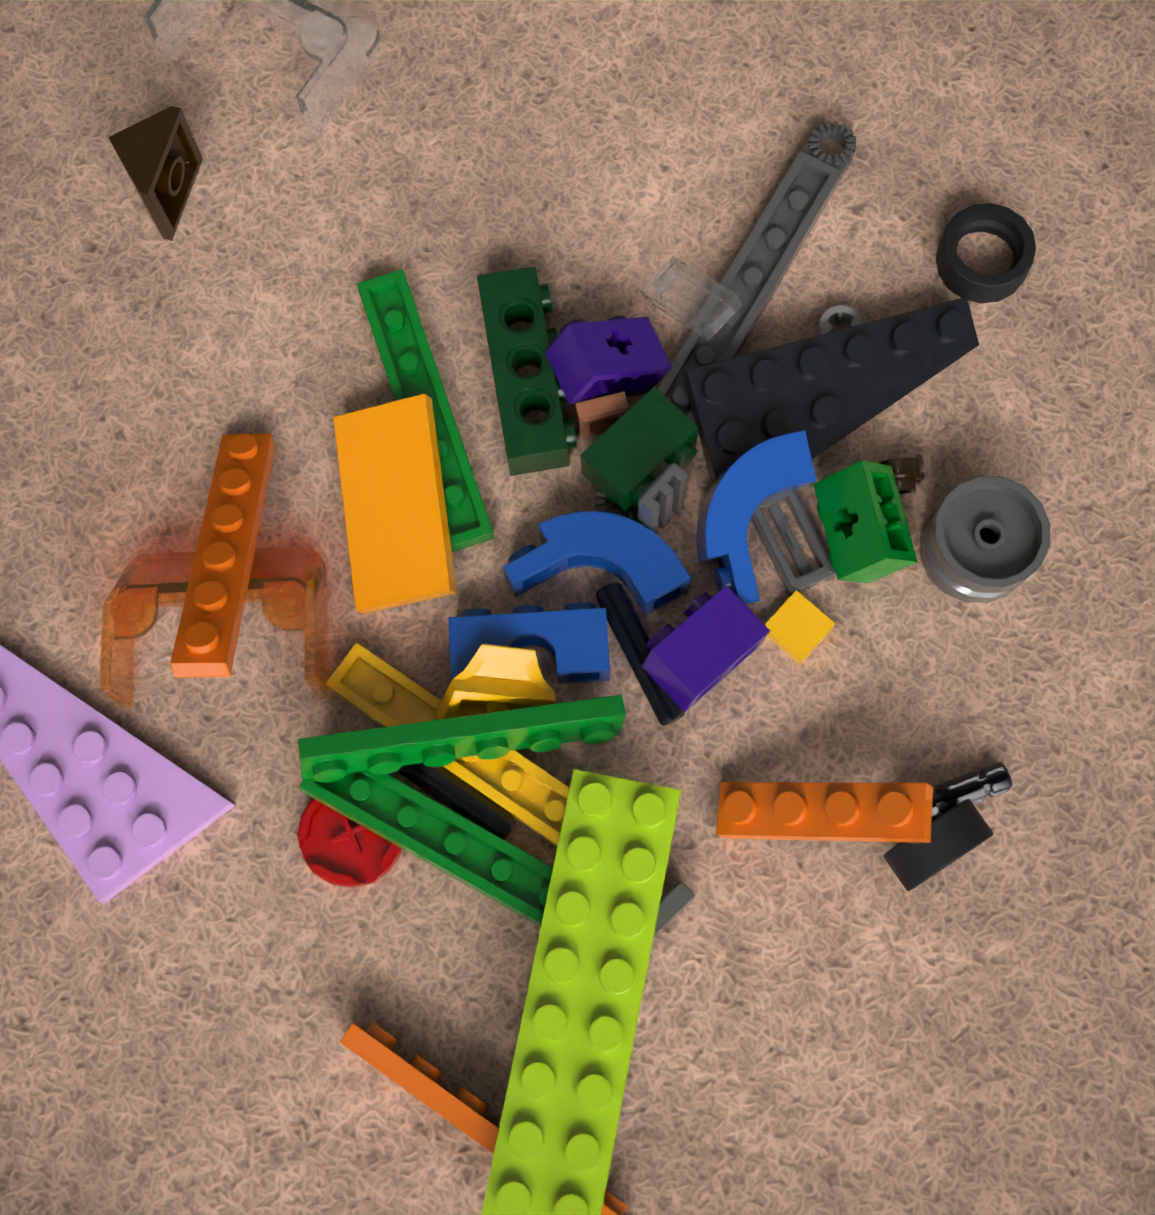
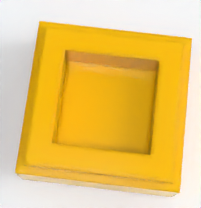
[764,590,836,665]

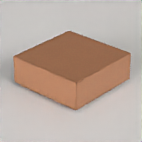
[575,391,629,438]

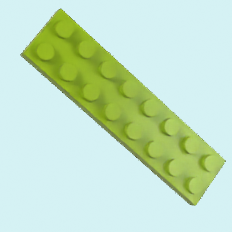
[481,769,681,1215]

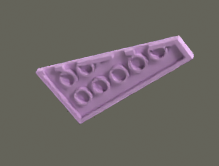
[0,645,235,904]

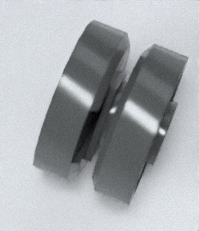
[920,476,1050,603]

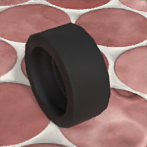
[936,203,1036,304]
[883,799,994,891]

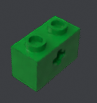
[813,460,917,583]

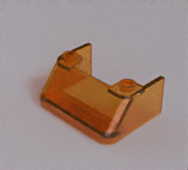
[100,547,329,708]

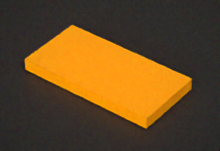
[333,394,457,614]

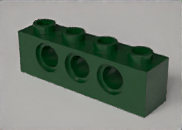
[477,266,577,476]

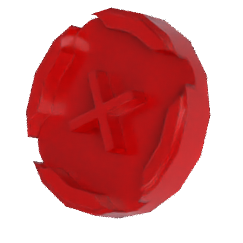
[297,798,402,888]

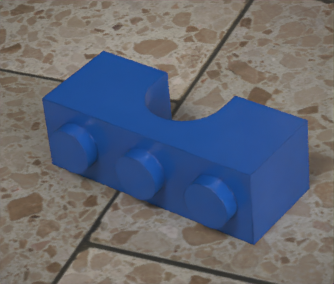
[448,602,610,684]

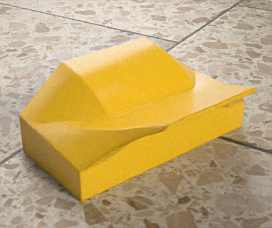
[437,644,556,720]

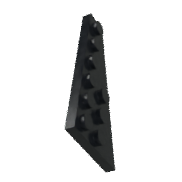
[682,297,979,484]

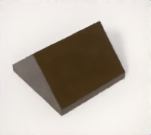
[108,106,203,241]

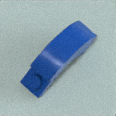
[696,430,817,605]
[503,511,691,616]

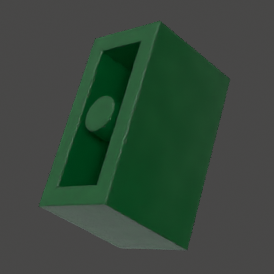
[580,387,699,514]

